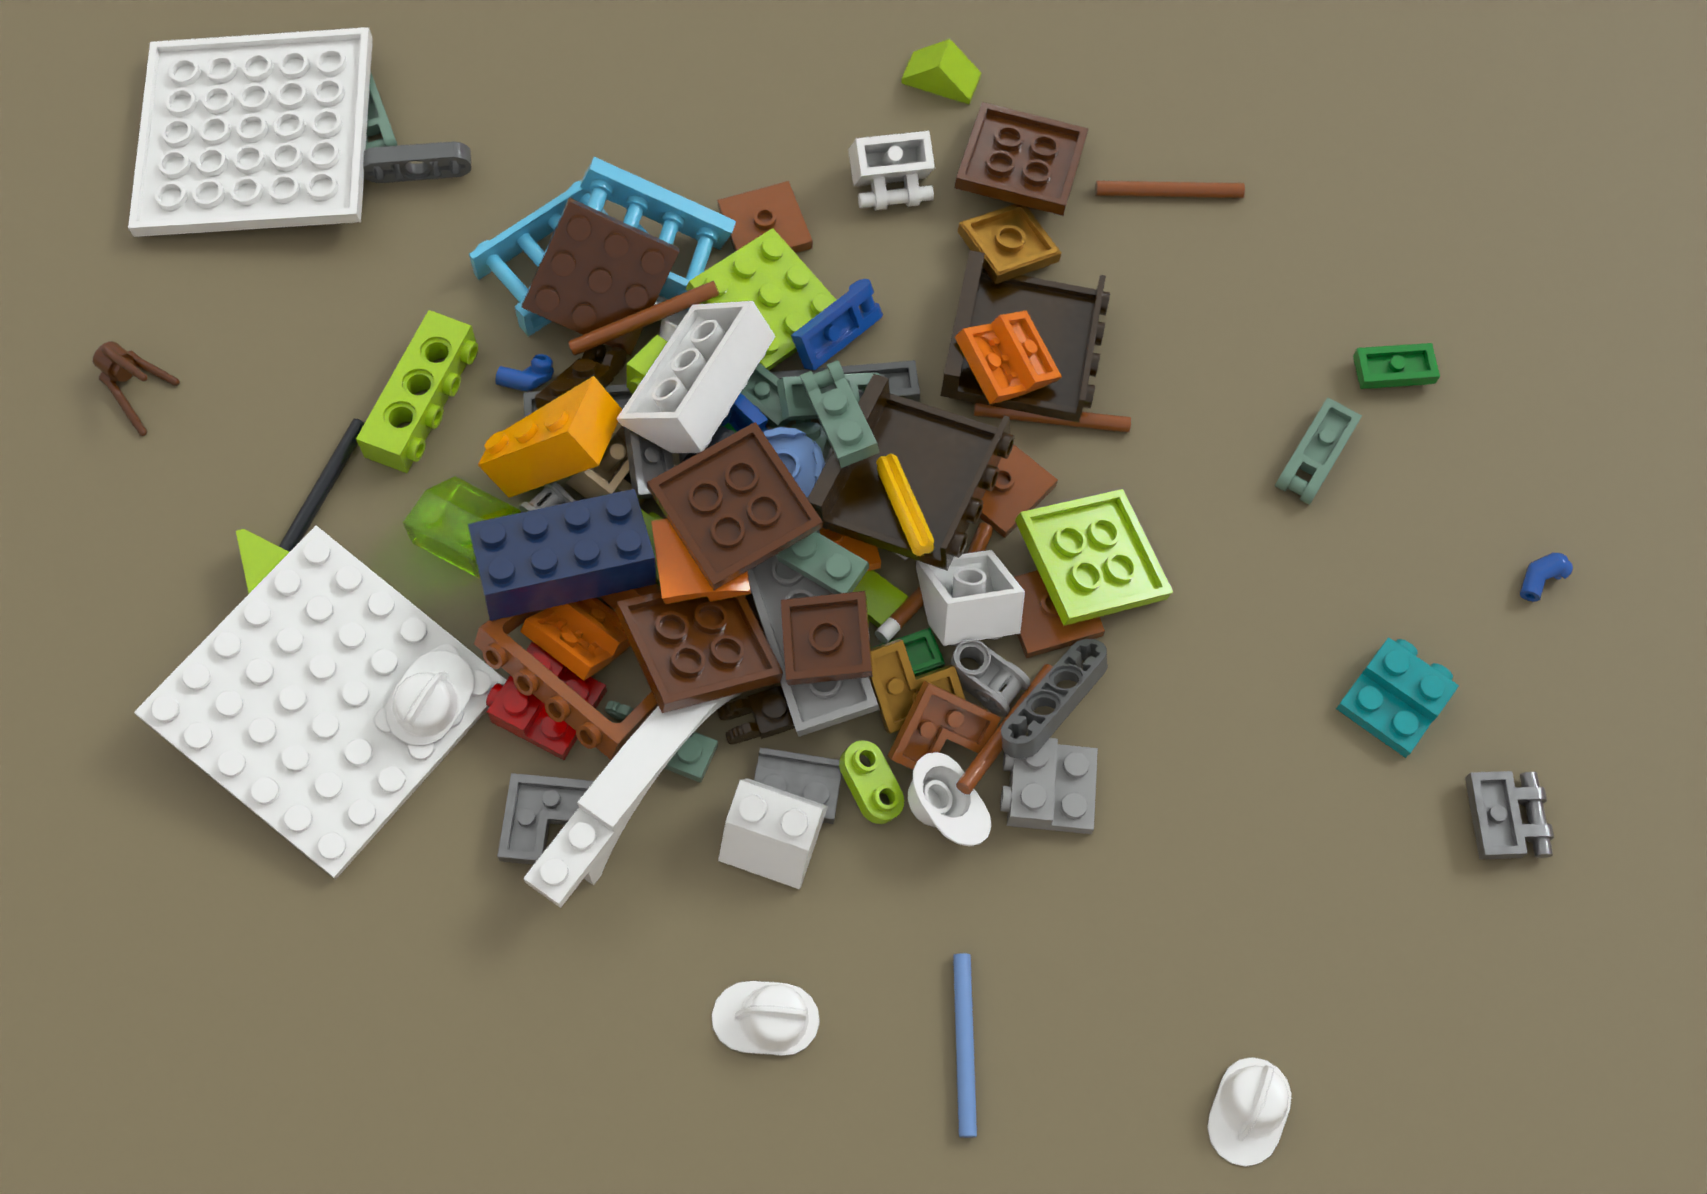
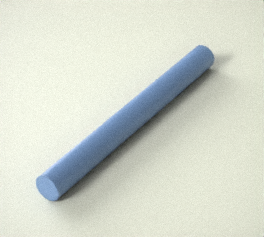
[953,953,977,1138]

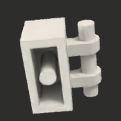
[848,131,935,210]

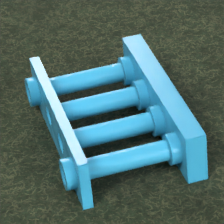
[580,157,736,310]
[469,181,649,337]

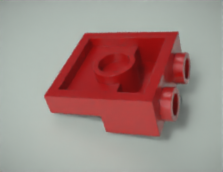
[486,642,607,760]

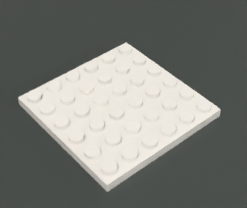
[128,27,373,237]
[134,526,507,880]

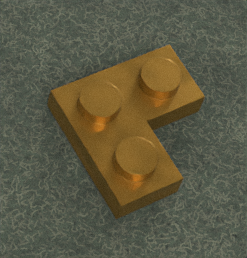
[869,639,966,733]

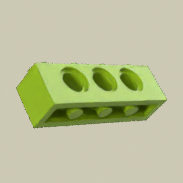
[356,310,478,473]

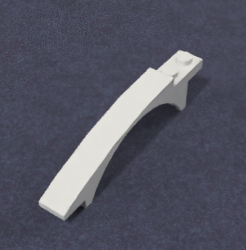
[523,693,741,908]

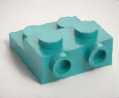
[1336,637,1459,758]

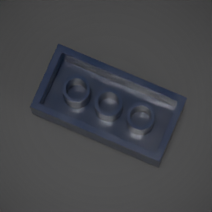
[468,489,656,621]

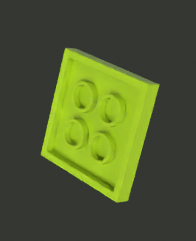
[686,228,836,370]
[1015,489,1173,626]

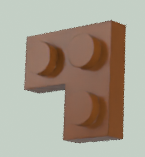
[887,680,1001,770]

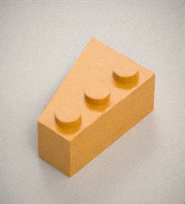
[478,376,623,498]

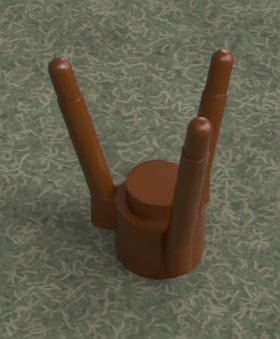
[93,341,180,436]

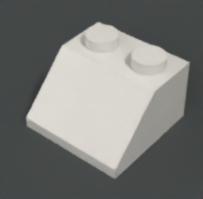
[916,550,1025,646]
[718,778,828,889]

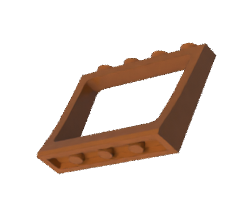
[474,583,661,760]

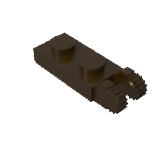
[535,344,627,409]
[717,685,795,744]

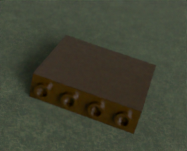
[940,250,1110,422]
[807,374,1015,571]

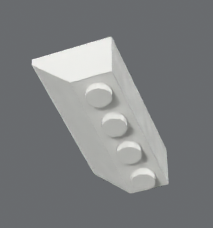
[617,301,776,453]

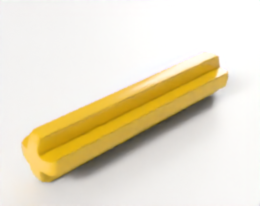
[876,453,935,556]

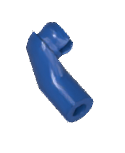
[495,354,554,392]
[1520,552,1573,602]

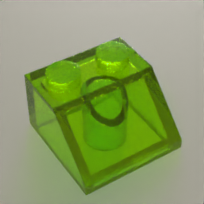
[403,476,521,579]

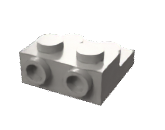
[1000,735,1098,834]

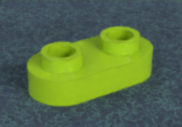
[839,740,904,824]

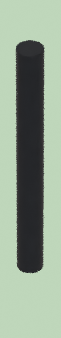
[279,418,365,552]

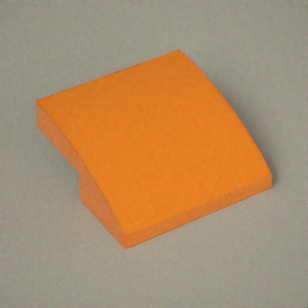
[955,310,1062,404]
[651,518,751,604]
[520,598,630,680]

